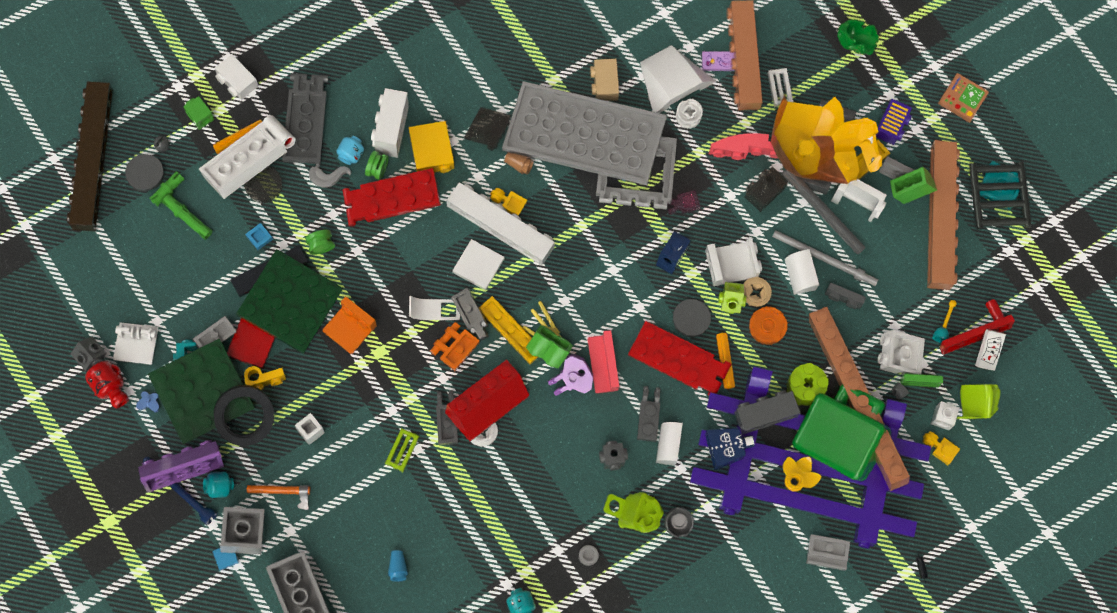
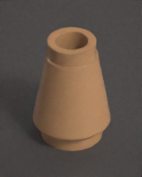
[504,152,534,174]

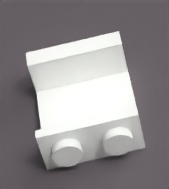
[705,237,762,286]

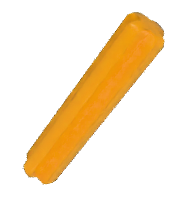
[213,120,263,154]
[716,333,735,389]

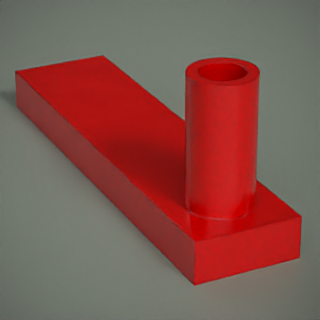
[939,299,1015,355]

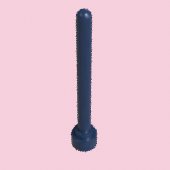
[143,457,218,525]

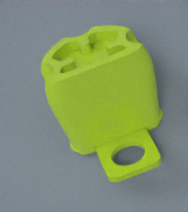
[957,384,1001,419]
[603,492,664,533]

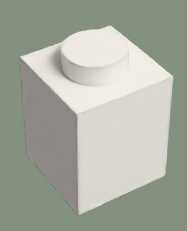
[295,413,325,445]

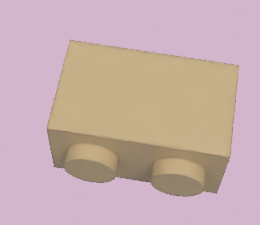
[590,59,619,101]

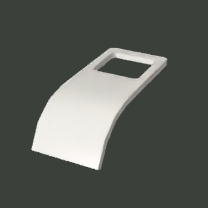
[409,296,460,320]

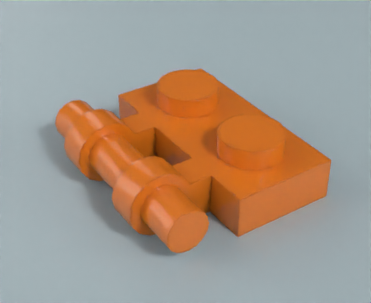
[430,322,480,371]

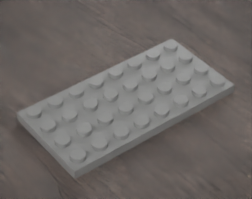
[502,81,667,185]

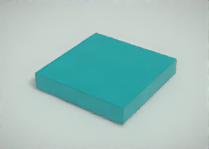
[980,161,1020,210]

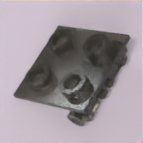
[464,107,511,151]

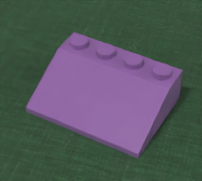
[138,440,224,493]

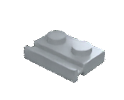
[806,534,850,571]

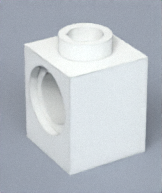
[931,401,960,430]

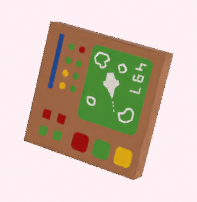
[938,73,989,123]

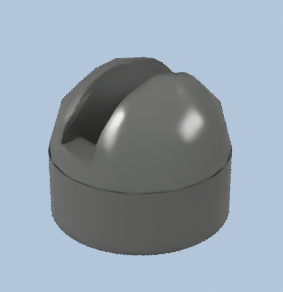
[154,136,170,152]
[892,382,909,399]

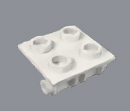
[113,322,159,365]

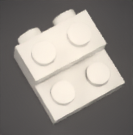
[878,330,925,374]

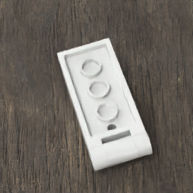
[199,115,296,199]

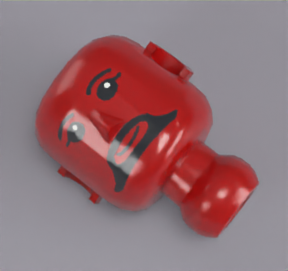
[85,361,129,409]

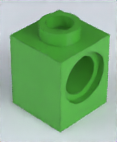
[183,96,214,130]

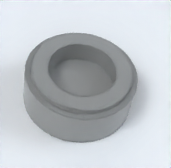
[579,545,599,566]

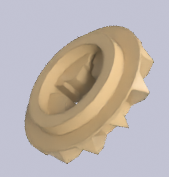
[744,277,772,307]

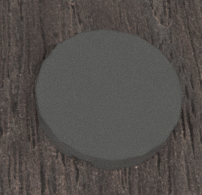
[125,154,164,192]
[673,299,711,337]

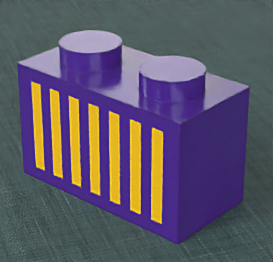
[876,99,912,146]

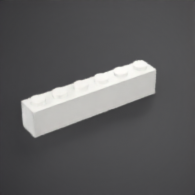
[447,182,555,266]

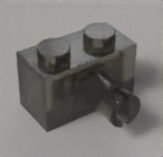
[744,166,789,212]

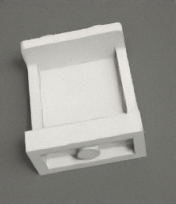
[831,179,887,222]

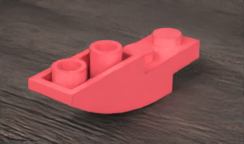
[709,133,778,160]

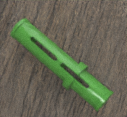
[162,194,213,240]

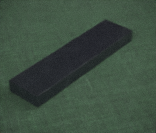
[230,245,308,297]

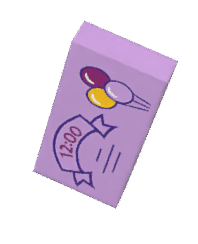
[702,52,735,71]

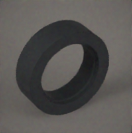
[213,385,274,446]

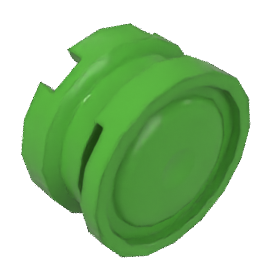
[365,151,389,180]
[305,230,335,255]

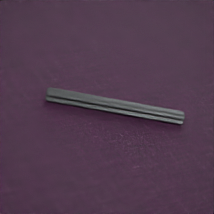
[782,169,865,254]

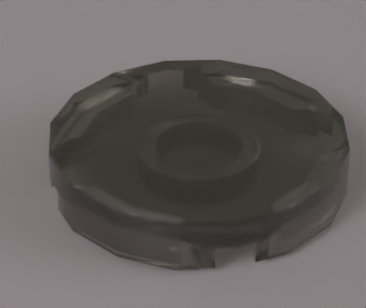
[244,166,282,203]

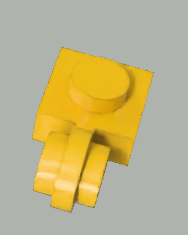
[490,188,527,216]
[922,431,960,466]

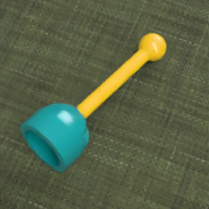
[932,300,957,343]

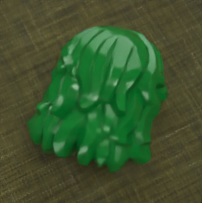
[837,19,879,55]

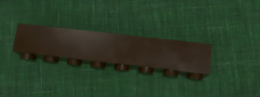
[67,81,113,231]

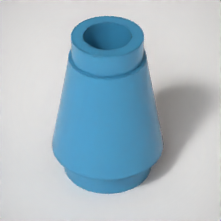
[388,550,408,582]

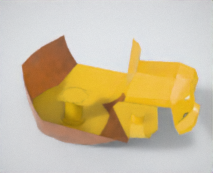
[771,94,882,184]

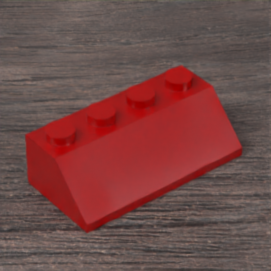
[445,360,529,442]

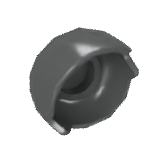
[664,507,694,538]

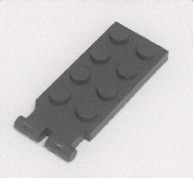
[282,73,328,164]

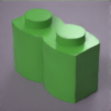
[526,325,573,369]

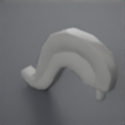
[309,164,352,188]

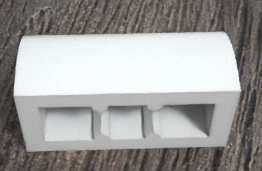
[785,249,819,295]
[656,422,683,466]

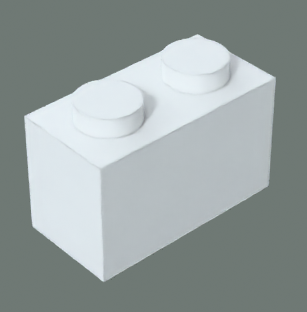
[215,54,258,101]

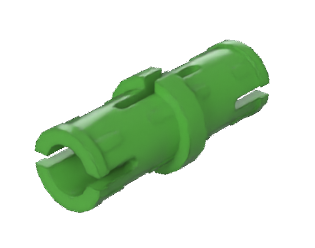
[149,171,185,207]

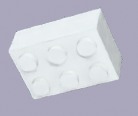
[371,88,409,158]

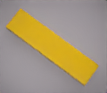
[479,296,538,365]

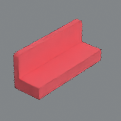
[587,330,619,394]

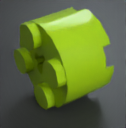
[787,363,828,406]

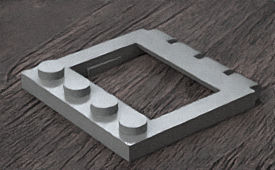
[596,137,677,210]

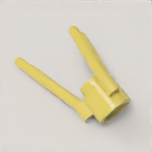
[522,301,561,337]

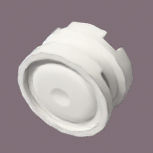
[676,99,703,129]

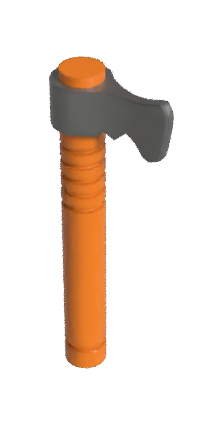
[247,485,310,510]

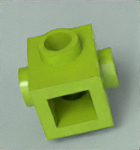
[718,282,747,314]

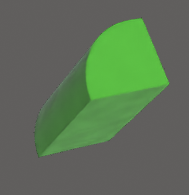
[890,167,937,204]

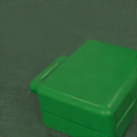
[792,384,891,481]

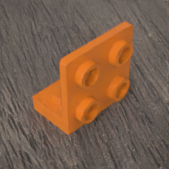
[323,296,377,354]

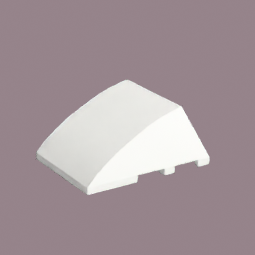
[640,45,716,113]

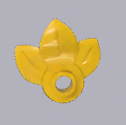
[783,457,821,492]

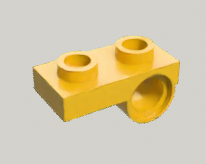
[244,366,286,390]

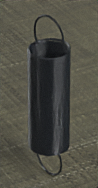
[916,552,928,584]

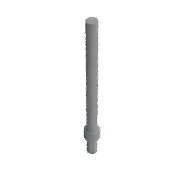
[772,230,878,286]

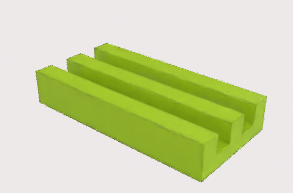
[385,428,419,472]

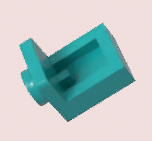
[173,340,199,361]

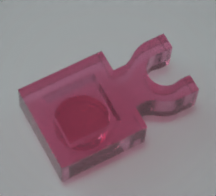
[667,190,701,215]

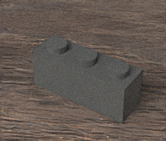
[735,390,800,435]

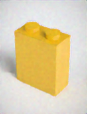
[409,121,454,173]

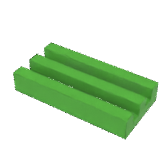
[900,373,943,388]

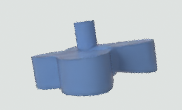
[136,391,160,413]

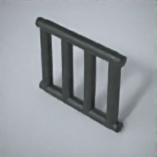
[969,162,1032,230]

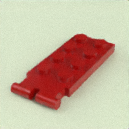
[343,168,441,226]
[628,321,732,396]

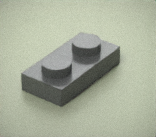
[825,282,866,309]

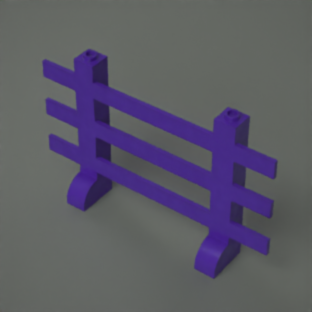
[690,367,931,549]

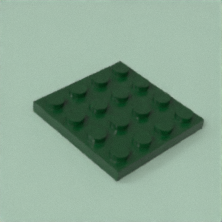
[236,249,343,354]
[148,339,255,444]

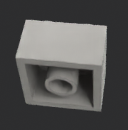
[220,507,264,555]

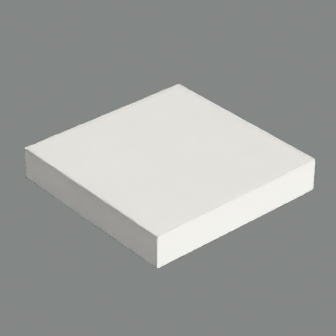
[452,239,505,291]

